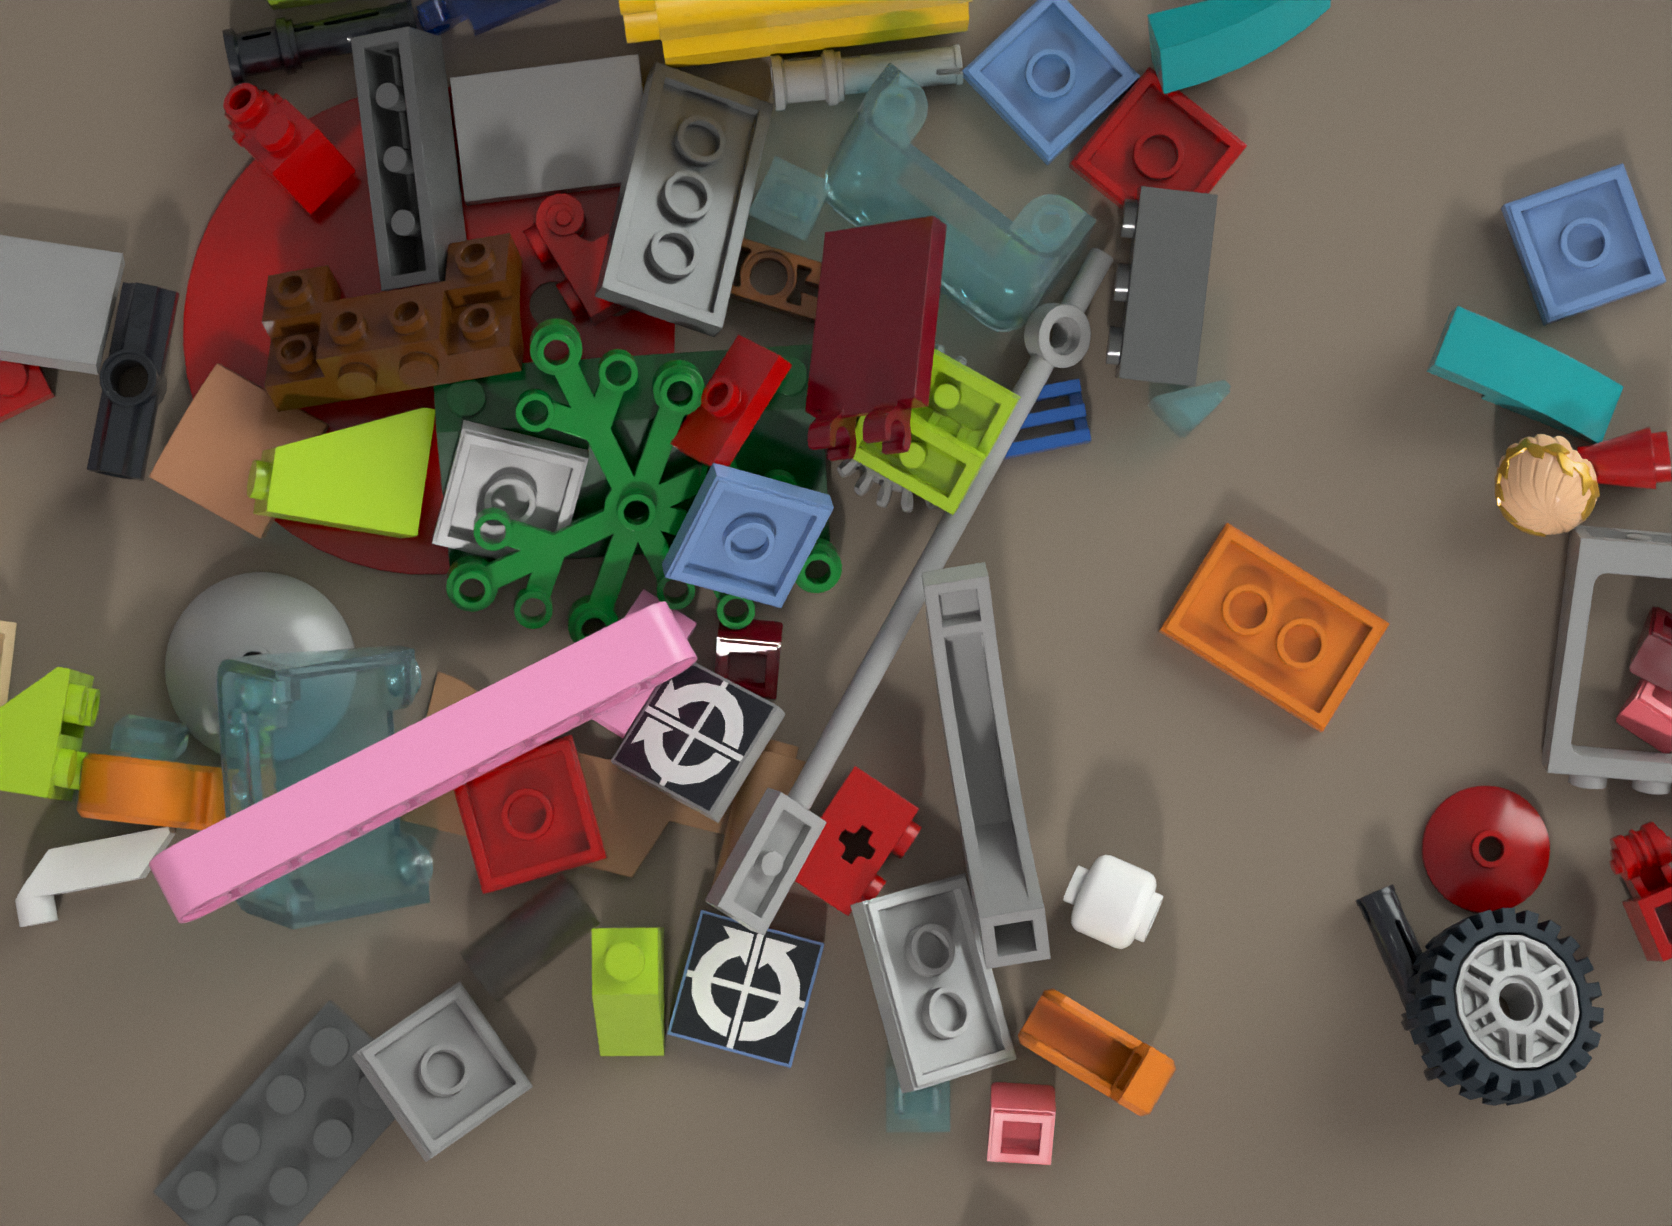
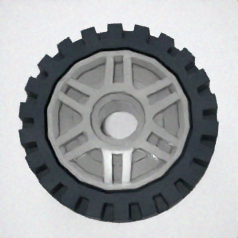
[1406,908,1604,1106]

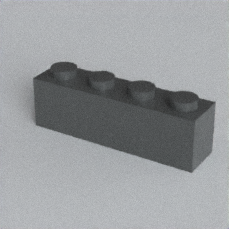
[351,27,467,292]

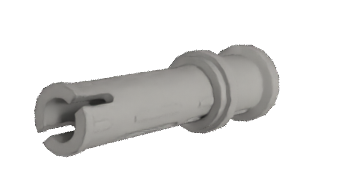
[769,44,963,111]

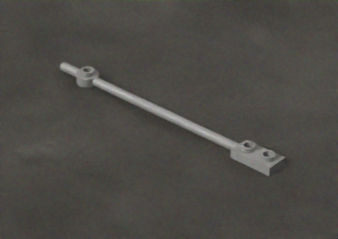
[705,248,1114,935]

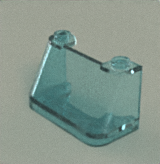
[823,63,1097,332]
[216,645,433,929]

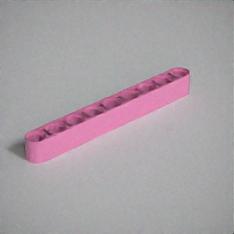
[149,601,698,924]

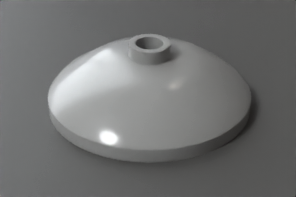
[165,572,357,763]

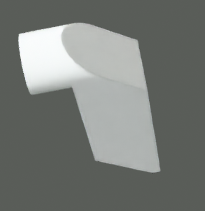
[15,827,176,927]

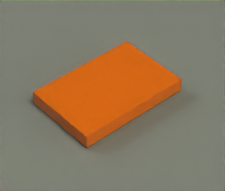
[1159,523,1390,732]

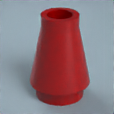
[1577,426,1672,490]

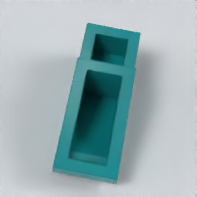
[1147,0,1331,94]
[1426,306,1624,444]

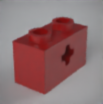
[795,766,922,916]

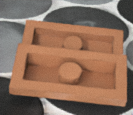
[149,363,330,539]

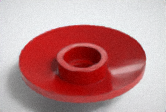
[1422,786,1550,913]

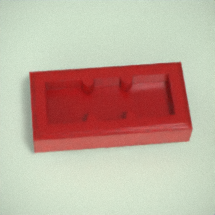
[670,334,792,467]

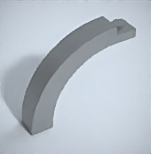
[921,562,1051,969]

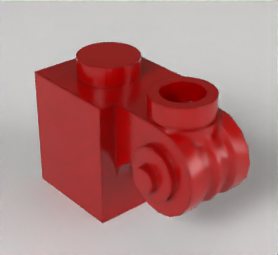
[223,83,356,215]
[522,194,626,326]
[1609,821,1672,962]

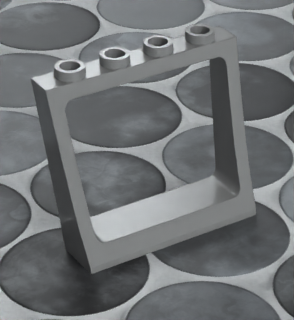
[1541,525,1672,795]

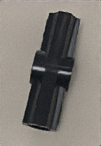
[87,282,180,481]

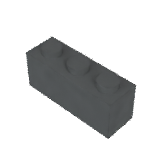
[1106,186,1218,387]

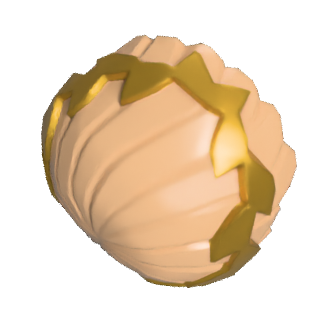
[1495,434,1600,537]

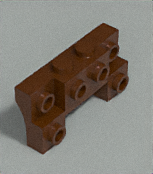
[262,233,524,412]

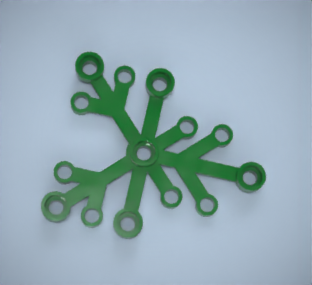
[446,318,842,643]

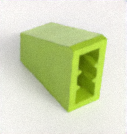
[247,407,435,538]
[592,927,665,1056]

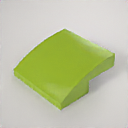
[853,348,1021,515]

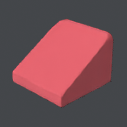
[1616,678,1672,753]
[987,1082,1056,1165]

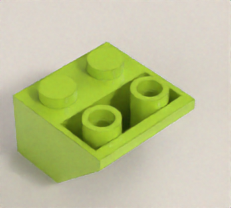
[0,667,100,802]

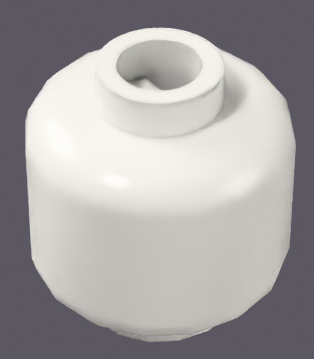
[1063,855,1164,949]

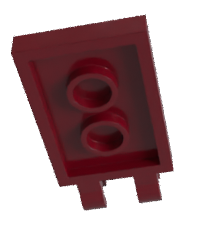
[805,215,947,461]

